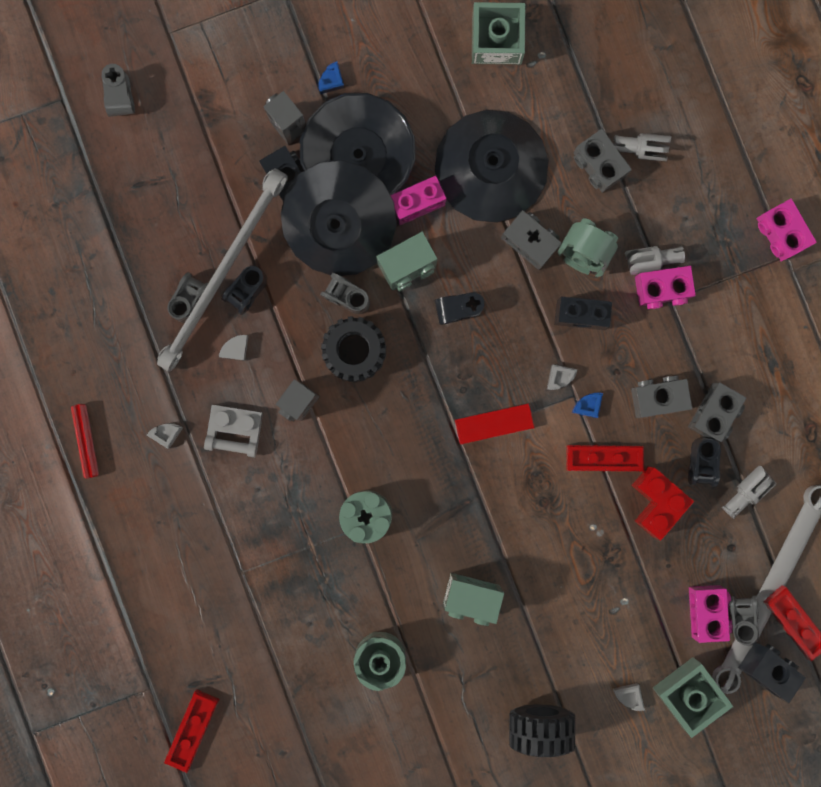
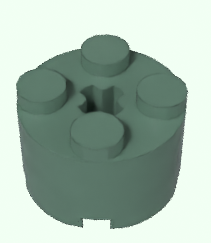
[558,218,618,277]
[339,490,393,544]
[354,632,406,691]

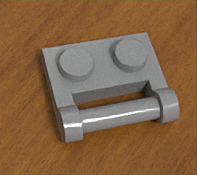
[204,405,263,458]

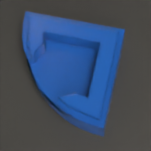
[319,61,344,94]
[572,393,603,418]

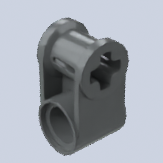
[101,64,135,117]
[167,272,208,323]
[320,273,370,314]
[730,595,759,646]

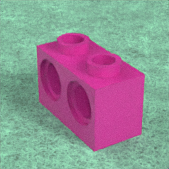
[390,176,446,225]
[756,198,817,261]
[635,266,696,310]
[689,585,733,643]

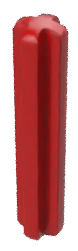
[71,404,99,479]

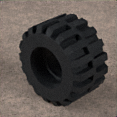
[321,316,386,382]
[509,704,575,757]

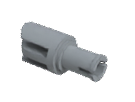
[613,133,672,162]
[625,246,685,275]
[722,466,777,519]

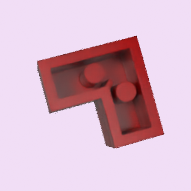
[631,467,694,541]

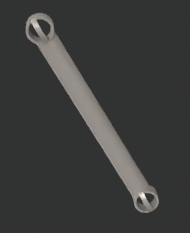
[157,169,288,372]
[712,485,821,694]

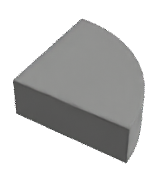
[219,335,248,361]
[546,365,577,390]
[147,424,183,449]
[613,683,645,711]

